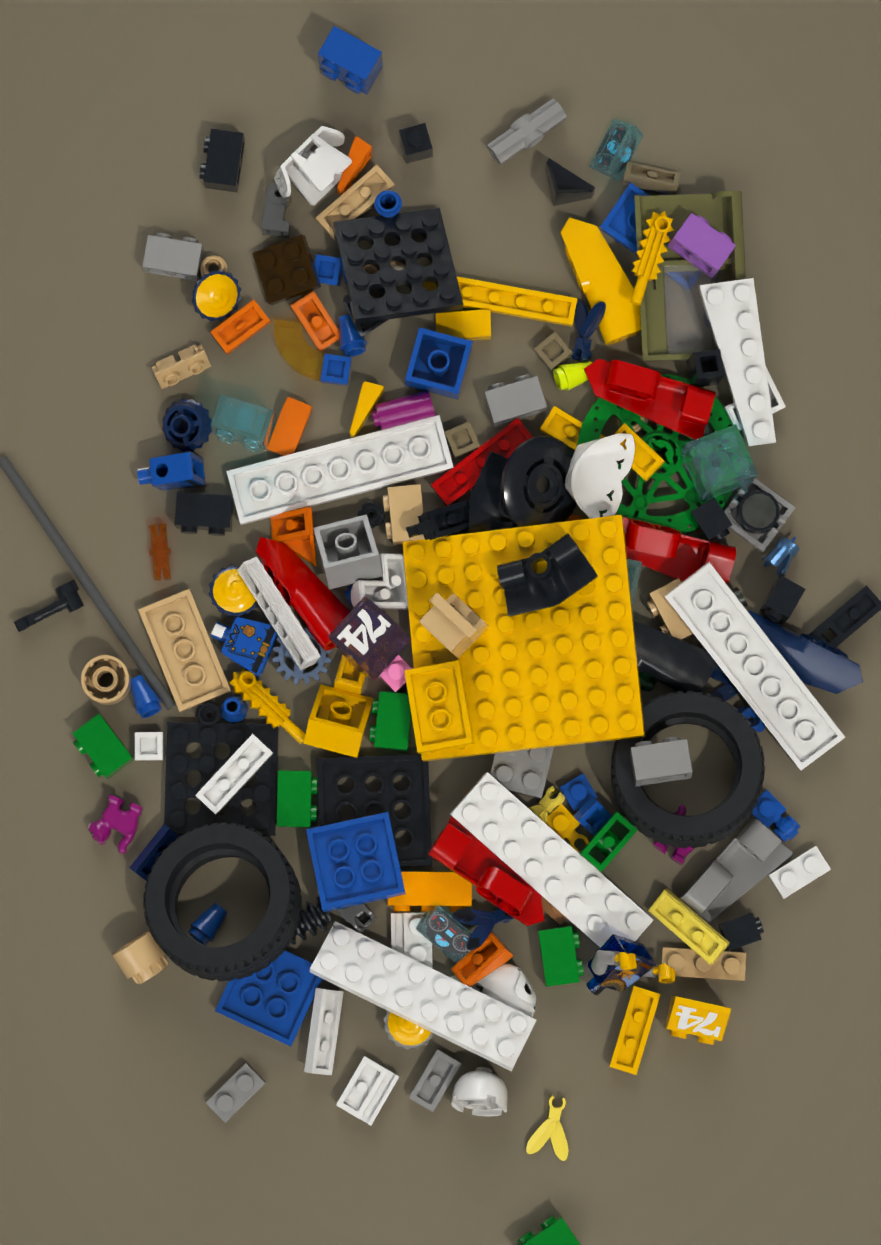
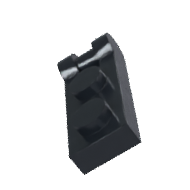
[809,585,881,650]

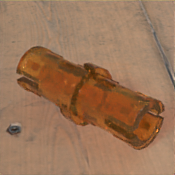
[149,524,172,581]

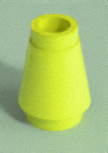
[553,361,592,391]

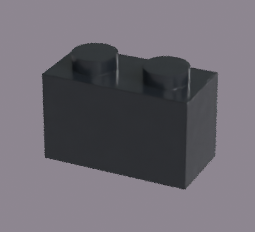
[199,129,245,193]
[175,492,234,536]
[759,575,806,624]

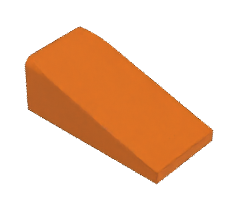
[337,136,373,196]
[289,290,340,352]
[267,397,313,456]
[450,931,514,987]

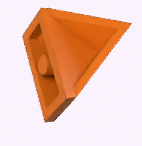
[270,507,317,567]

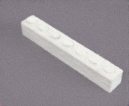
[237,557,321,670]

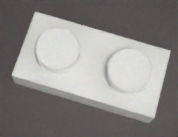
[768,846,831,899]

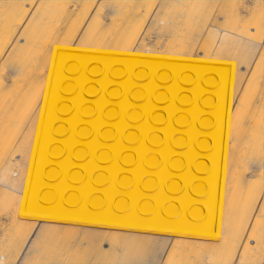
[403,515,645,761]

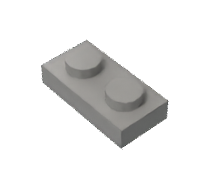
[409,1049,462,1112]
[206,1063,266,1123]

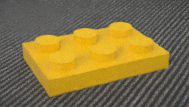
[404,660,474,754]

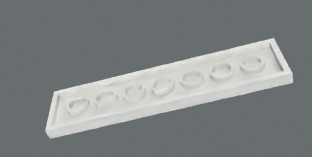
[226,415,454,525]
[665,562,845,770]
[450,772,653,953]
[309,921,536,1072]

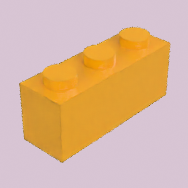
[388,872,472,912]

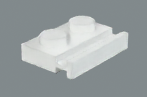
[391,912,433,968]
[336,1056,400,1126]

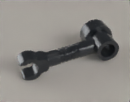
[14,580,84,632]

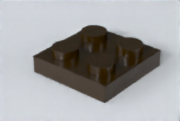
[252,234,321,305]

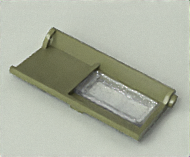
[634,191,746,362]

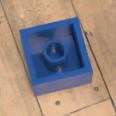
[318,26,383,95]
[405,327,473,400]

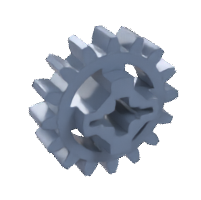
[272,625,332,685]

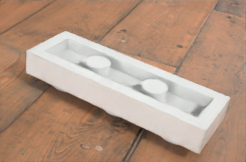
[195,734,273,815]
[304,988,344,1075]

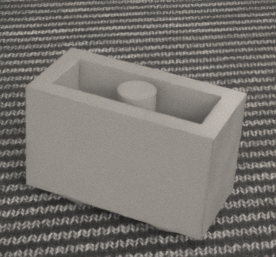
[142,233,204,281]
[484,374,547,427]
[630,737,693,787]

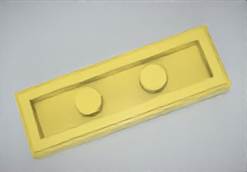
[648,888,730,965]

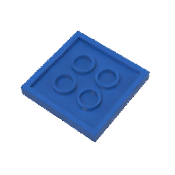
[306,812,406,912]
[215,950,322,1046]

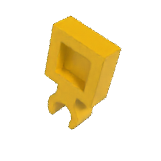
[546,804,589,853]

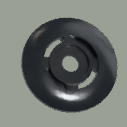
[501,436,577,527]

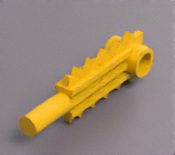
[630,211,674,306]
[229,668,305,744]

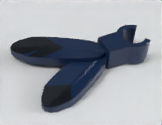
[453,908,513,950]

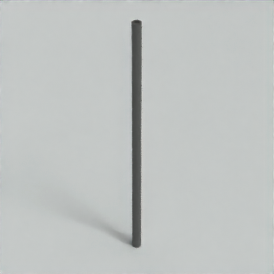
[0,456,176,710]

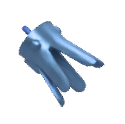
[761,537,800,576]

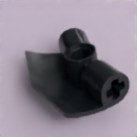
[468,451,527,533]
[497,533,598,617]

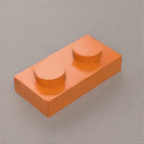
[210,300,271,355]

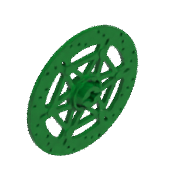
[576,374,741,534]

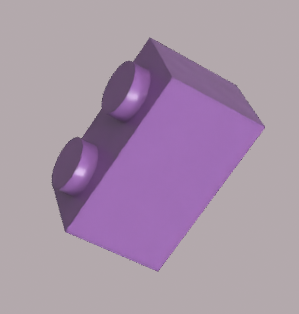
[668,213,736,278]

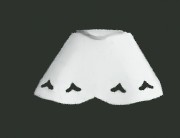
[565,433,635,518]
[471,963,536,1017]

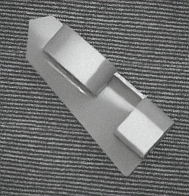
[678,817,793,923]

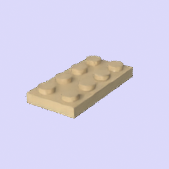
[138,589,232,712]

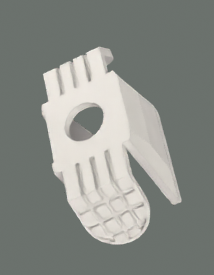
[274,126,352,206]

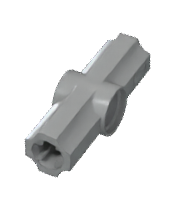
[487,98,567,165]

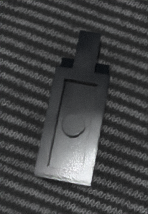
[406,500,469,540]

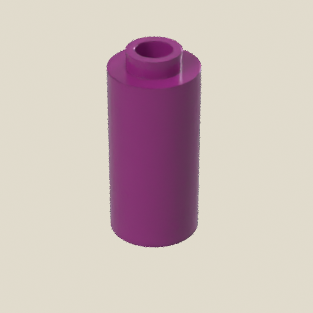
[371,391,435,430]

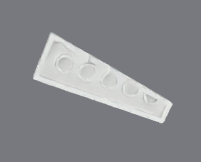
[698,278,776,447]

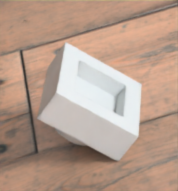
[135,732,164,761]

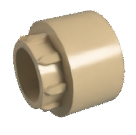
[81,655,132,705]
[112,930,168,984]

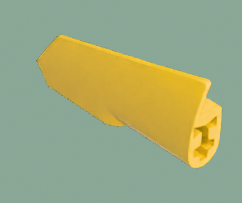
[560,217,641,345]

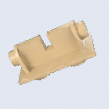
[151,344,211,389]

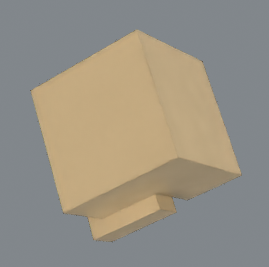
[419,593,489,658]

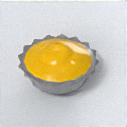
[383,1011,435,1050]

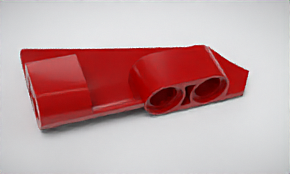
[584,359,716,442]
[623,517,736,583]
[255,537,361,651]
[428,816,544,926]

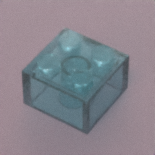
[211,394,277,453]
[680,425,758,502]

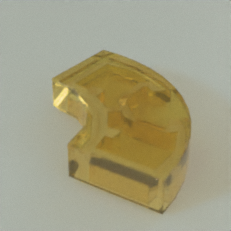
[274,319,325,382]

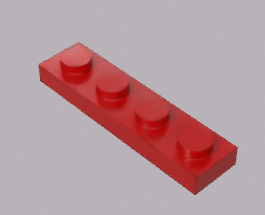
[431,418,533,506]

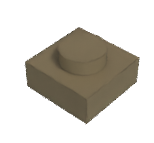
[534,332,574,371]
[444,421,480,458]

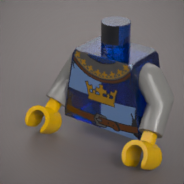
[587,934,675,996]

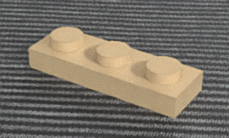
[316,164,395,240]
[661,947,746,981]

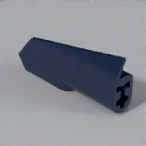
[748,610,863,694]

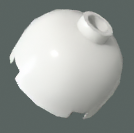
[451,1067,508,1117]

